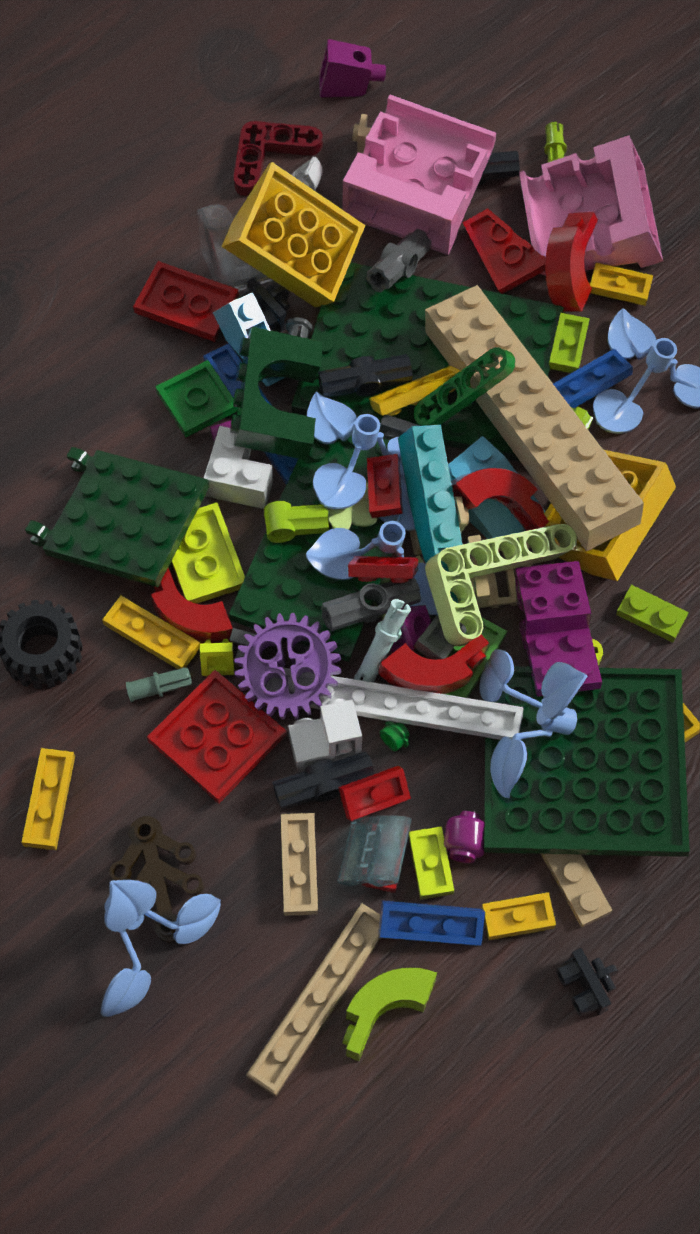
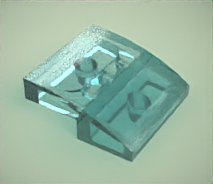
[338,816,412,887]

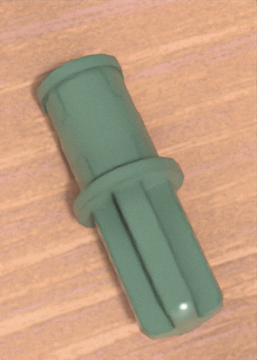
[126,668,192,702]

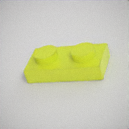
[408,827,454,900]

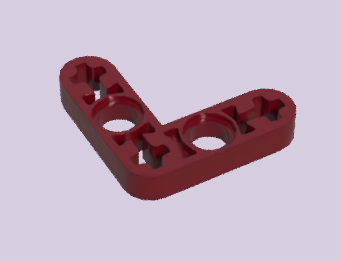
[233,121,323,196]

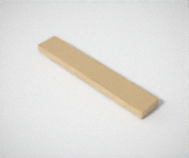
[246,903,381,1097]

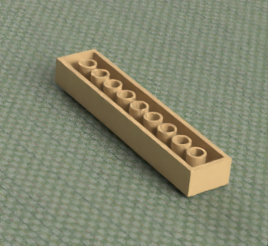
[425,285,644,551]

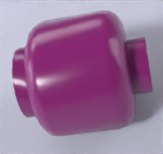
[444,811,485,863]

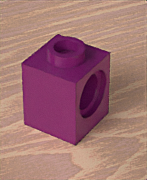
[389,605,432,652]

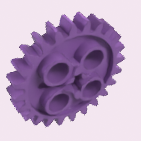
[235,613,341,720]

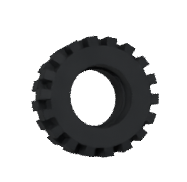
[0,600,83,689]

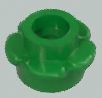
[380,721,410,751]

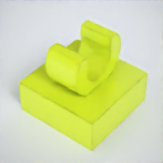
[200,639,234,676]

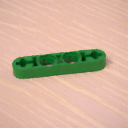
[414,347,516,426]

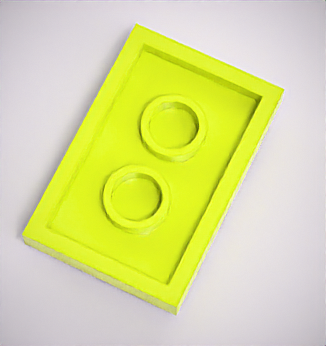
[171,503,245,604]

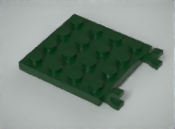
[25,447,210,587]

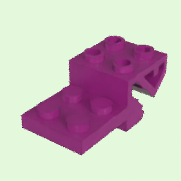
[515,561,602,696]

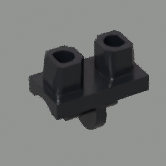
[237,277,290,333]
[556,948,618,1016]

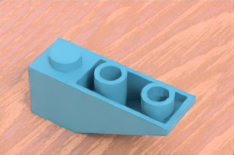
[213,293,285,386]

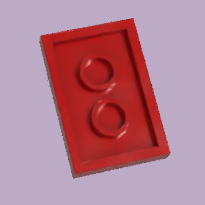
[133,261,239,342]

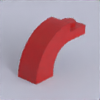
[545,212,598,312]
[451,468,550,531]
[151,568,233,644]
[378,634,489,694]

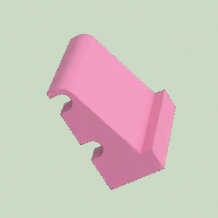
[343,95,496,255]
[519,136,663,276]

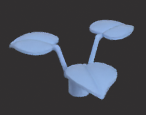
[593,308,700,434]
[307,392,405,509]
[306,478,438,616]
[480,649,588,799]
[101,880,221,1017]

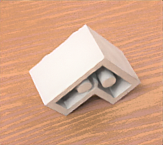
[204,426,273,509]
[288,699,362,773]

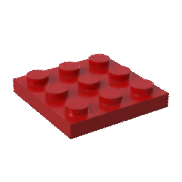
[147,670,287,804]

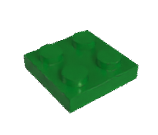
[155,360,238,438]

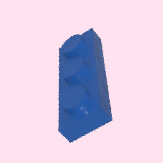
[553,349,633,408]
[378,901,485,946]

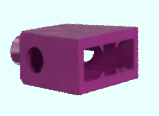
[319,39,386,97]

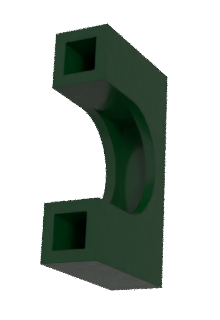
[230,327,323,460]

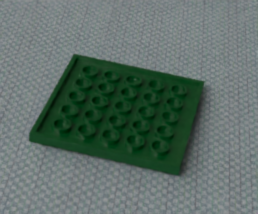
[484,666,690,857]

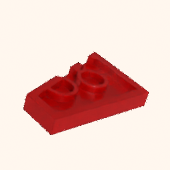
[463,208,546,294]

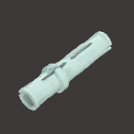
[354,599,411,683]

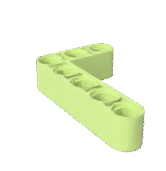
[425,524,577,646]

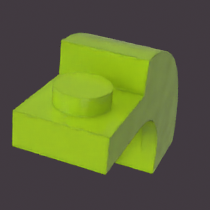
[342,968,437,1061]

